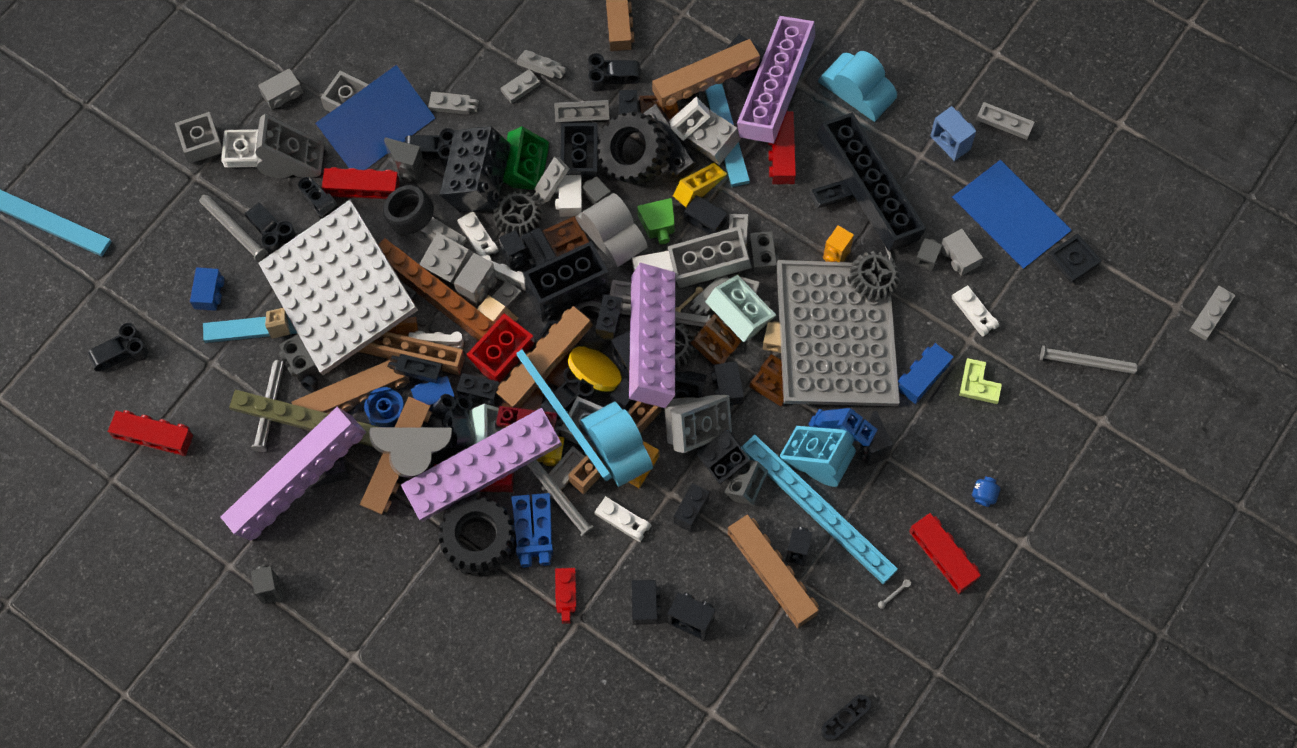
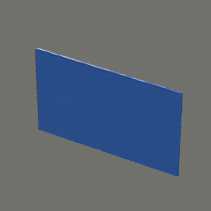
[316,65,435,170]
[952,160,1072,269]

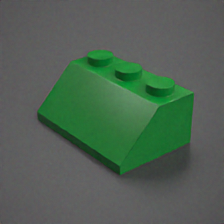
[503,126,549,190]

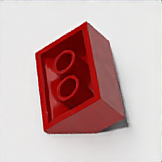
[467,313,534,383]

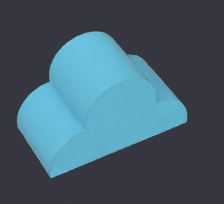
[818,51,897,122]
[580,401,653,487]
[779,426,856,487]

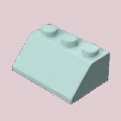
[705,275,776,342]
[469,404,503,444]

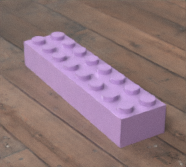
[737,16,815,143]
[629,262,675,408]
[221,407,366,541]
[401,408,562,522]

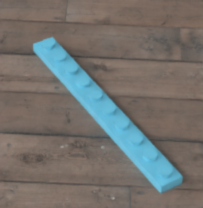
[743,435,898,584]

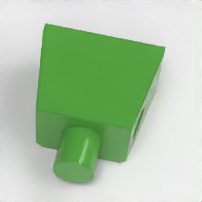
[637,198,674,244]

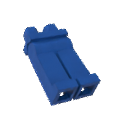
[809,408,878,446]
[511,493,554,568]

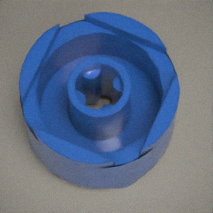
[364,387,405,428]

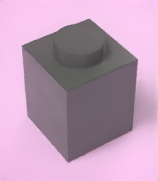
[582,176,611,206]
[915,238,942,271]

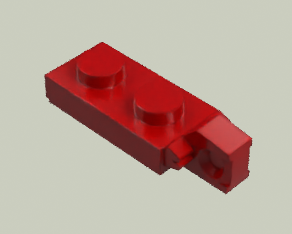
[555,568,576,624]

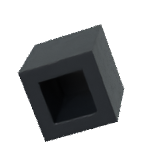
[610,378,635,411]

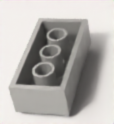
[668,226,752,288]

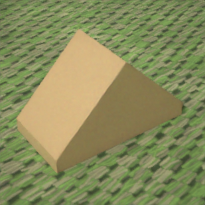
[477,295,518,323]
[265,308,290,339]

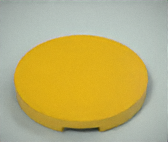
[568,346,621,391]

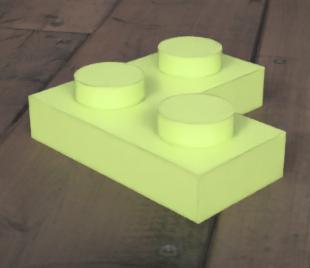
[959,358,1002,404]

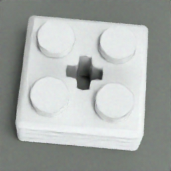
[221,129,258,167]

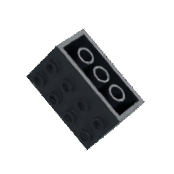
[440,126,511,212]
[523,241,610,322]

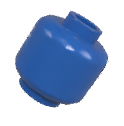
[972,476,1001,507]

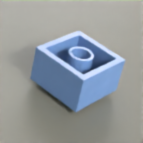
[931,106,976,161]

